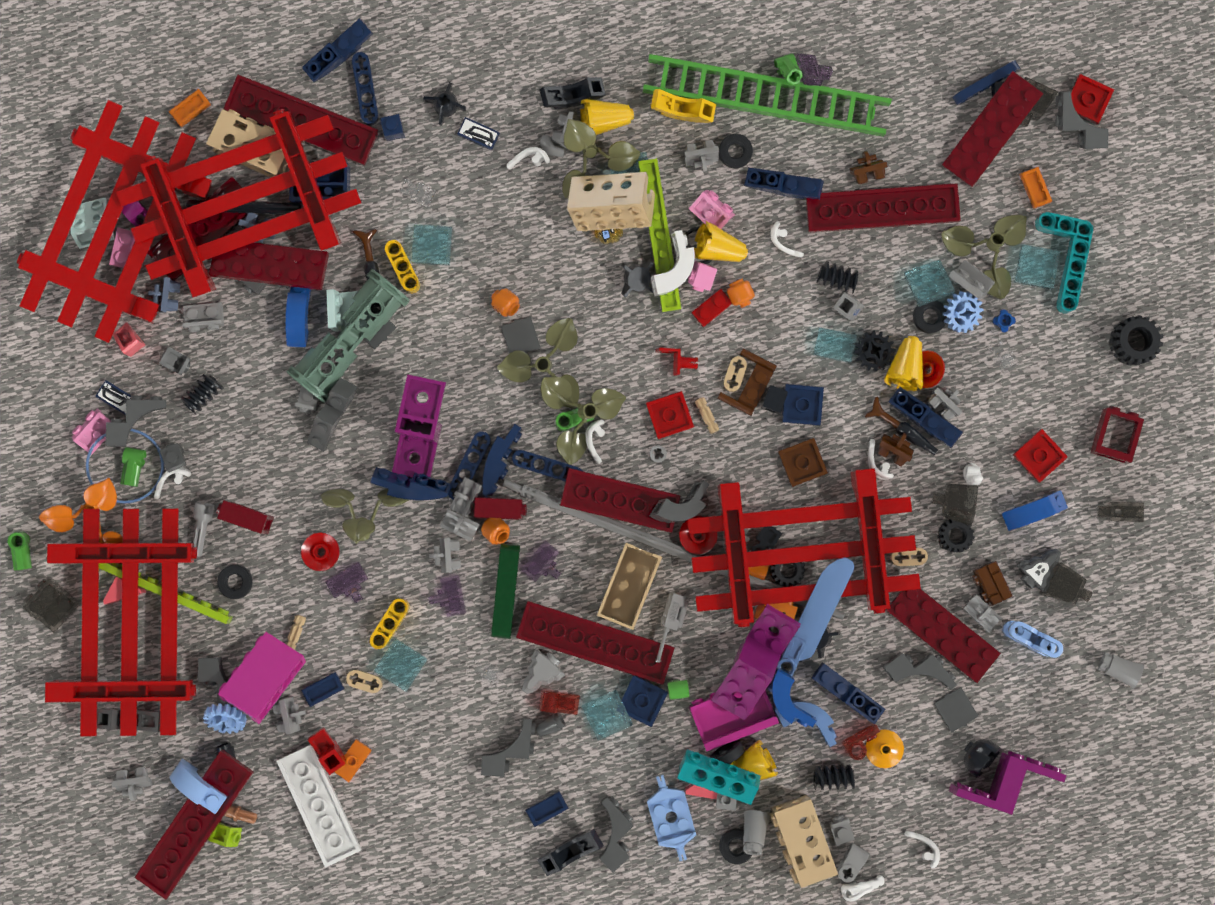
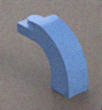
[773,701,837,747]

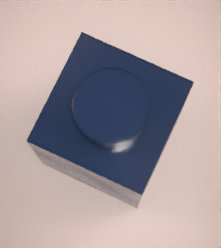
[380,114,405,141]

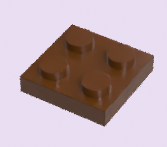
[778,438,828,487]

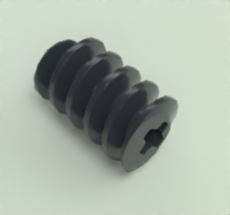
[816,261,859,294]
[180,374,224,415]
[813,764,855,790]

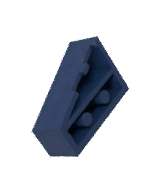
[289,163,350,205]

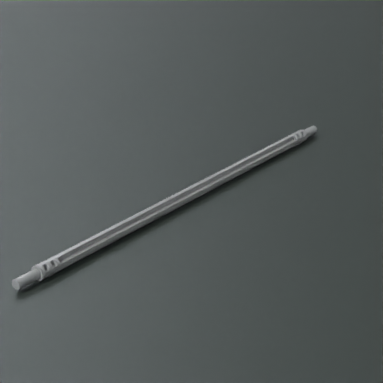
[503,479,845,620]

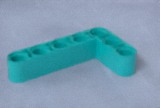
[1035,212,1093,314]

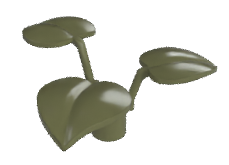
[562,119,640,199]
[941,215,1027,299]
[497,318,580,408]
[540,377,626,465]
[320,488,409,544]

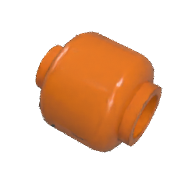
[727,278,755,308]
[491,288,520,317]
[481,518,510,545]

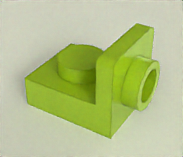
[208,822,242,847]

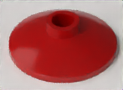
[922,350,945,389]
[679,516,718,555]
[301,533,340,571]

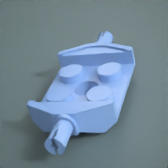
[647,775,696,861]

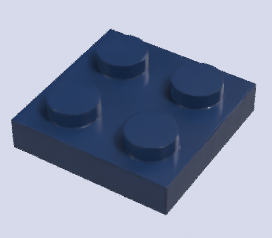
[782,384,824,426]
[617,675,668,727]

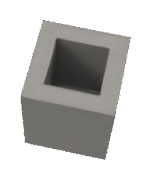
[833,292,865,321]

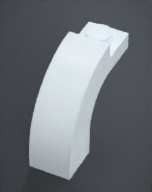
[651,230,695,296]

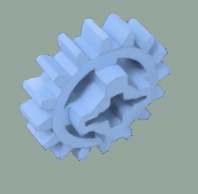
[942,291,984,333]
[203,703,247,734]

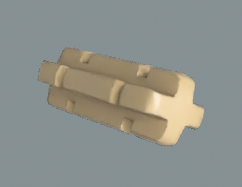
[695,397,719,434]
[285,615,306,650]

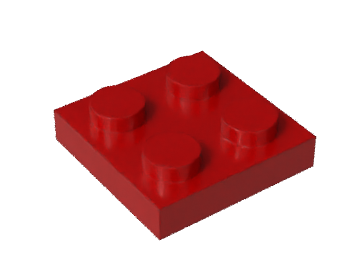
[1071,74,1115,125]
[646,391,694,440]
[1012,429,1068,483]

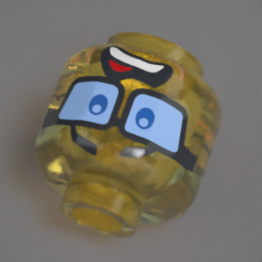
[594,229,623,244]

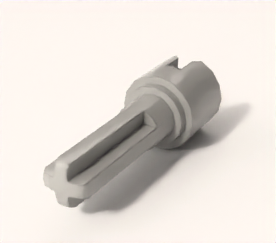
[192,502,215,557]

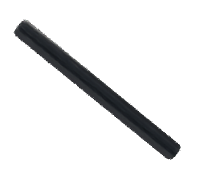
[186,200,301,214]

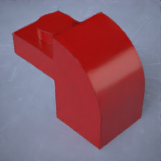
[307,727,346,775]

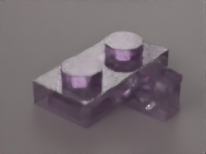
[796,53,833,86]
[521,540,562,582]
[325,562,369,603]
[428,575,466,617]

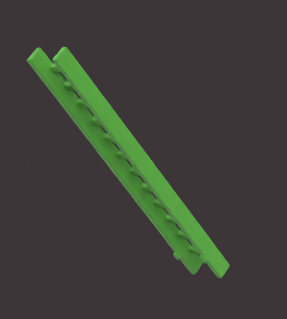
[643,54,892,137]

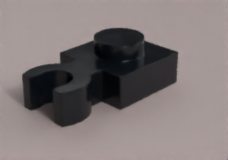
[751,526,783,551]

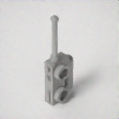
[655,593,688,663]

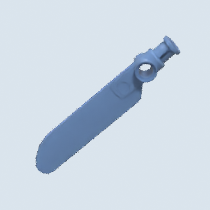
[767,557,855,692]

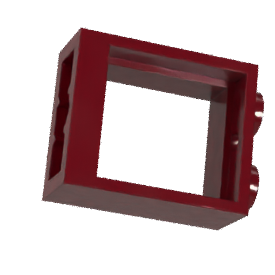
[1090,406,1144,464]
[474,498,527,520]
[216,500,274,535]

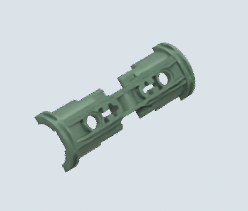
[286,269,410,403]

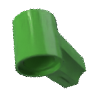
[774,53,803,85]
[555,408,594,431]
[120,447,147,487]
[7,532,32,571]
[668,679,689,700]

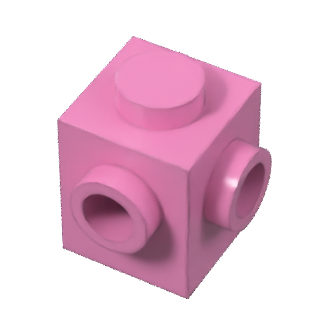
[688,261,717,292]

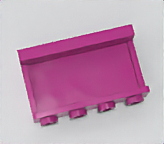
[218,632,306,724]
[689,690,779,751]

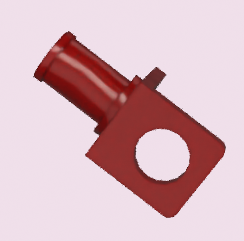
[655,348,698,376]

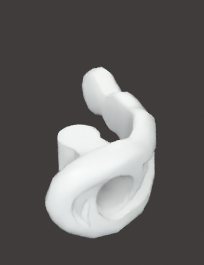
[507,147,550,169]
[771,221,804,258]
[585,420,605,464]
[868,439,894,480]
[963,463,983,485]
[154,467,191,500]
[904,831,940,869]
[841,875,885,902]

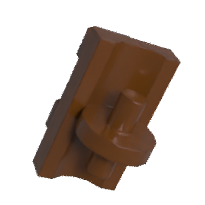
[849,151,888,184]
[878,433,914,467]

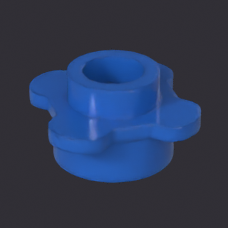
[993,309,1016,332]

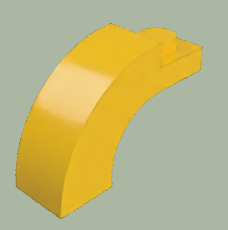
[651,89,716,123]

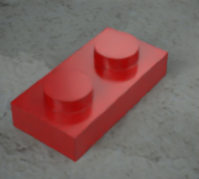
[691,289,732,328]

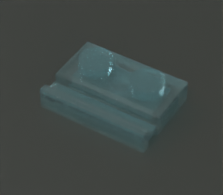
[813,327,857,363]

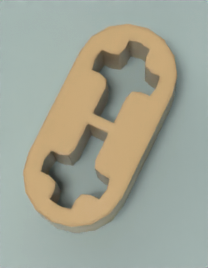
[723,356,747,392]
[890,548,928,566]
[346,670,383,693]

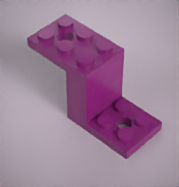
[392,374,446,477]
[711,604,801,720]
[949,751,1067,815]

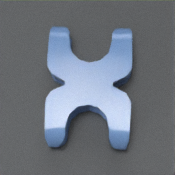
[1002,621,1063,658]

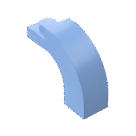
[170,758,227,814]

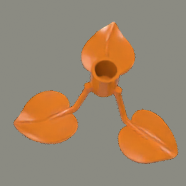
[39,478,123,544]

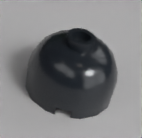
[964,739,1001,778]

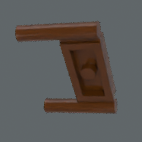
[717,348,777,416]

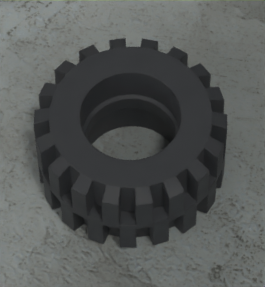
[1109,315,1164,366]

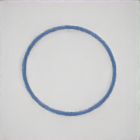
[86,429,164,504]

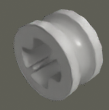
[649,445,667,463]

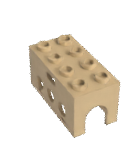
[206,109,289,178]
[567,172,655,231]
[597,543,662,630]
[769,795,838,888]

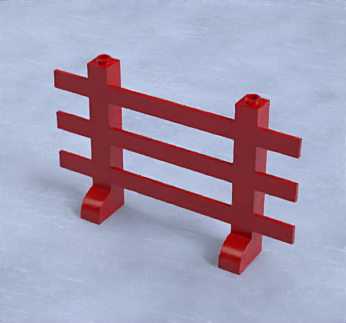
[17,100,212,343]
[116,109,362,297]
[687,468,921,627]
[45,508,197,736]

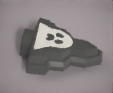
[1016,548,1061,593]

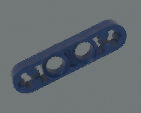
[352,52,379,126]
[952,60,1021,106]
[448,432,491,500]
[512,450,583,481]

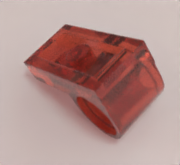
[539,690,580,715]
[841,724,880,760]

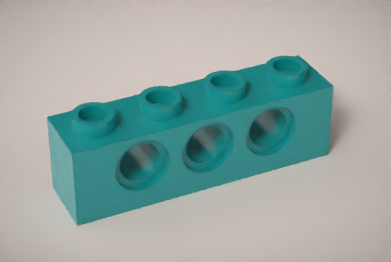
[677,749,761,805]

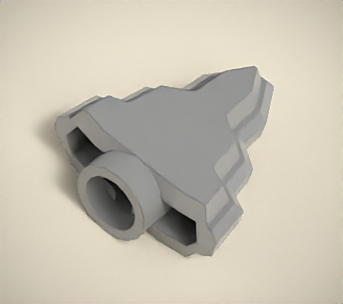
[522,649,565,694]

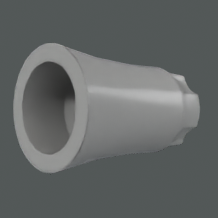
[1098,652,1144,689]
[743,810,771,855]

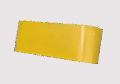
[385,240,420,294]
[370,598,410,649]

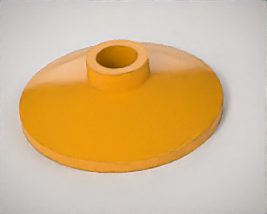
[865,729,904,768]

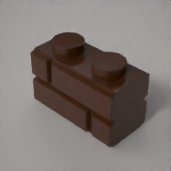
[972,561,1013,606]

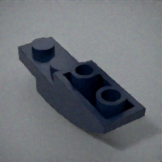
[302,18,373,82]
[744,167,824,200]
[888,387,963,449]
[482,424,523,497]
[370,467,451,500]
[811,662,886,725]

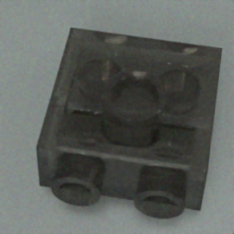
[22,578,81,633]

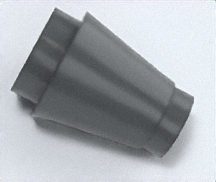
[536,712,566,737]

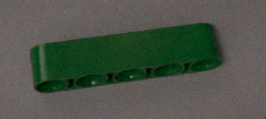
[491,543,520,639]

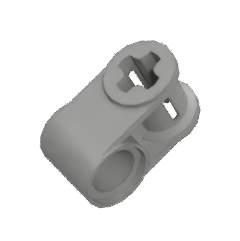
[837,843,870,882]

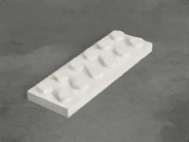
[277,745,362,868]

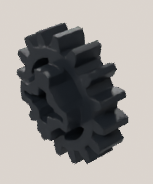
[853,330,896,372]

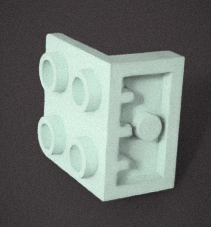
[71,198,116,249]
[326,289,372,332]

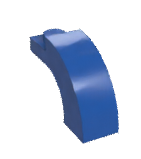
[286,287,311,347]
[1002,490,1068,531]
[772,668,817,727]

